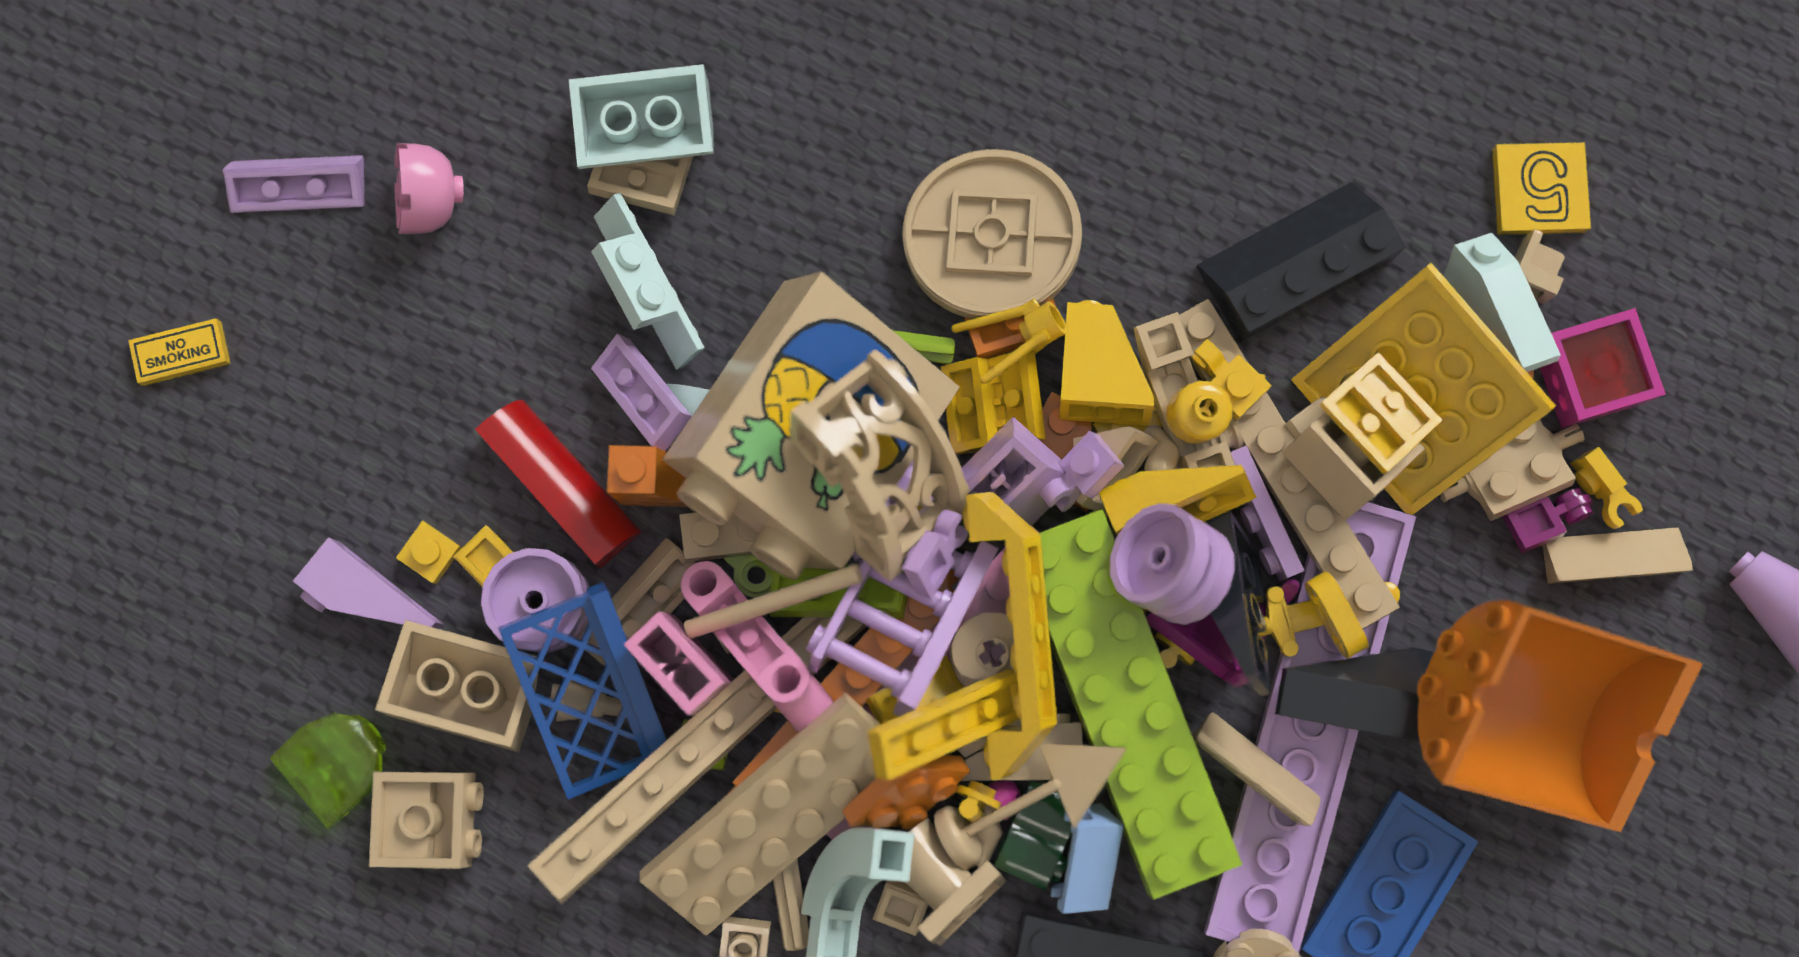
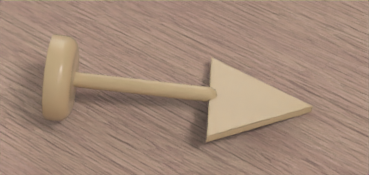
[934,744,1127,870]

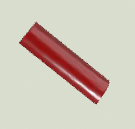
[475,400,642,568]

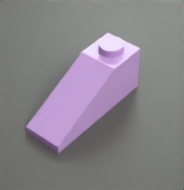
[293,538,444,630]

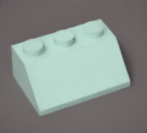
[569,64,714,169]

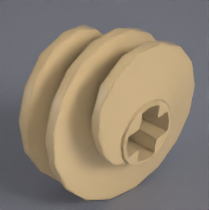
[950,612,1014,687]

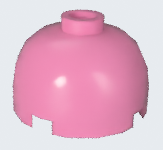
[395,143,463,234]

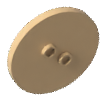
[903,149,1082,320]

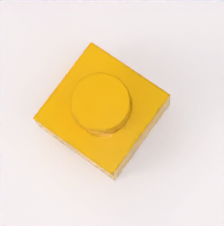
[396,520,462,585]

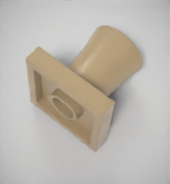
[904,819,1007,946]

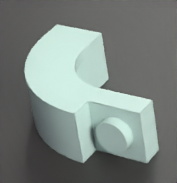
[801,827,914,957]

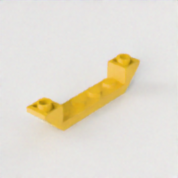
[963,492,1057,780]

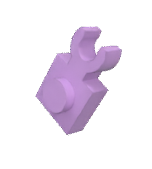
[902,509,968,599]

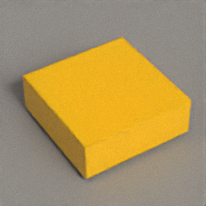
[453,525,513,587]

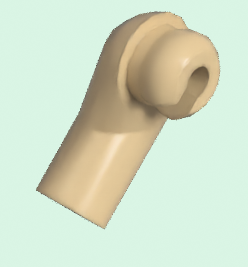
[1144,425,1181,471]

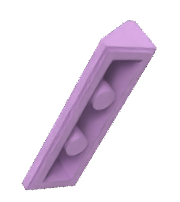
[223,156,364,213]

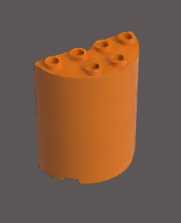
[1417,600,1703,832]

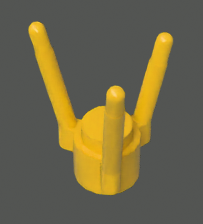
[951,298,1067,384]

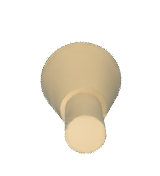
[548,677,627,722]

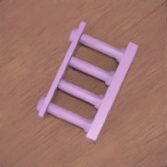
[806,502,998,717]

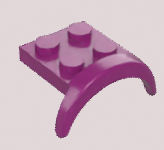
[1145,579,1300,688]

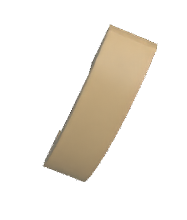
[1134,312,1235,469]

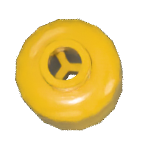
[1166,381,1232,444]

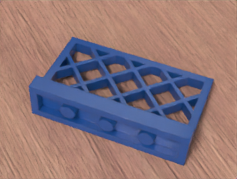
[498,582,667,799]

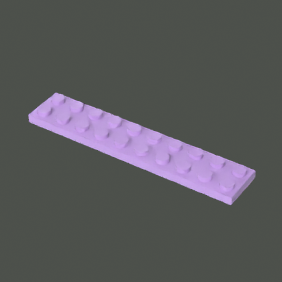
[1203,502,1416,953]

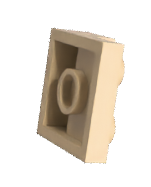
[369,772,484,868]

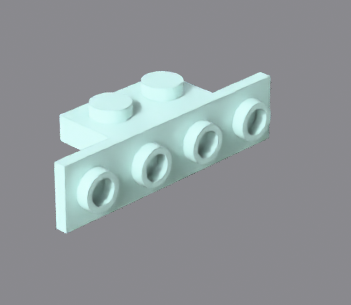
[591,193,705,370]

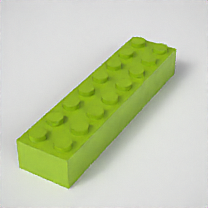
[1039,509,1243,899]

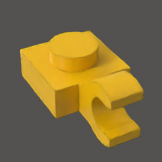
[1191,339,1272,421]
[1570,447,1643,529]

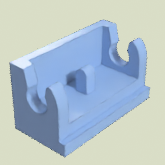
[1051,803,1124,914]

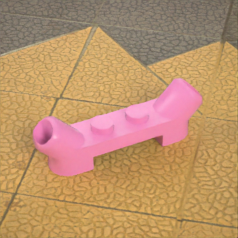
[681,561,834,732]

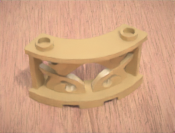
[790,350,969,582]

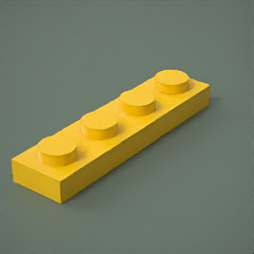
[867,669,1020,781]

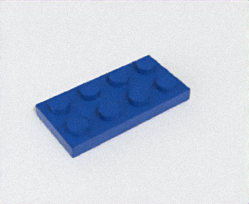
[1300,790,1479,957]

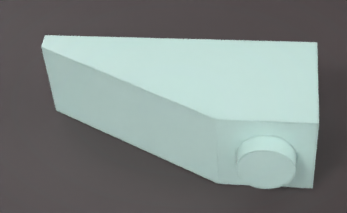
[1444,233,1561,372]

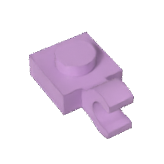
[1039,431,1124,512]

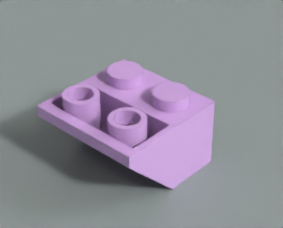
[961,417,1066,526]

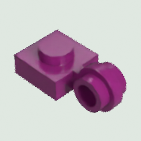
[1502,488,1593,554]

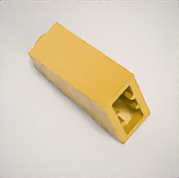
[1059,300,1154,426]

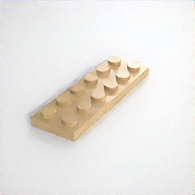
[640,692,881,936]

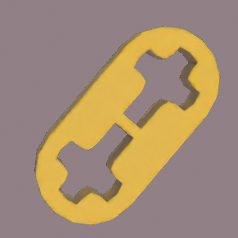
[1304,571,1369,659]

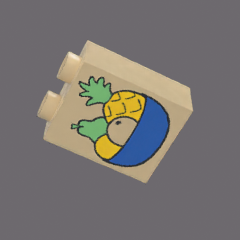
[662,272,959,580]

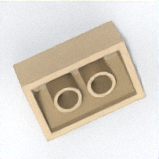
[375,620,539,752]

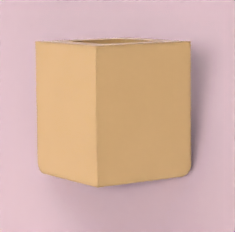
[1514,229,1564,304]

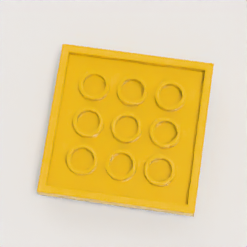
[1291,263,1556,515]

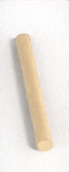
[684,564,863,639]

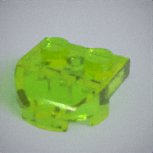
[270,712,386,829]

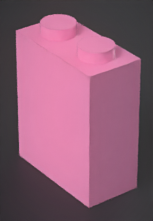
[624,612,734,715]

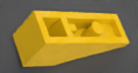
[1099,465,1257,536]

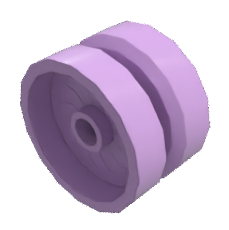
[1110,503,1234,624]
[481,548,590,653]

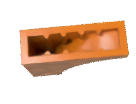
[607,445,688,507]

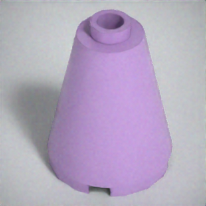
[1729,551,1799,673]

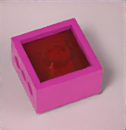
[1540,308,1666,429]

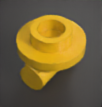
[1154,632,1195,669]
[956,780,1001,823]

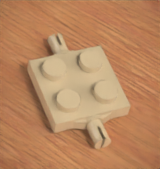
[1440,420,1584,521]

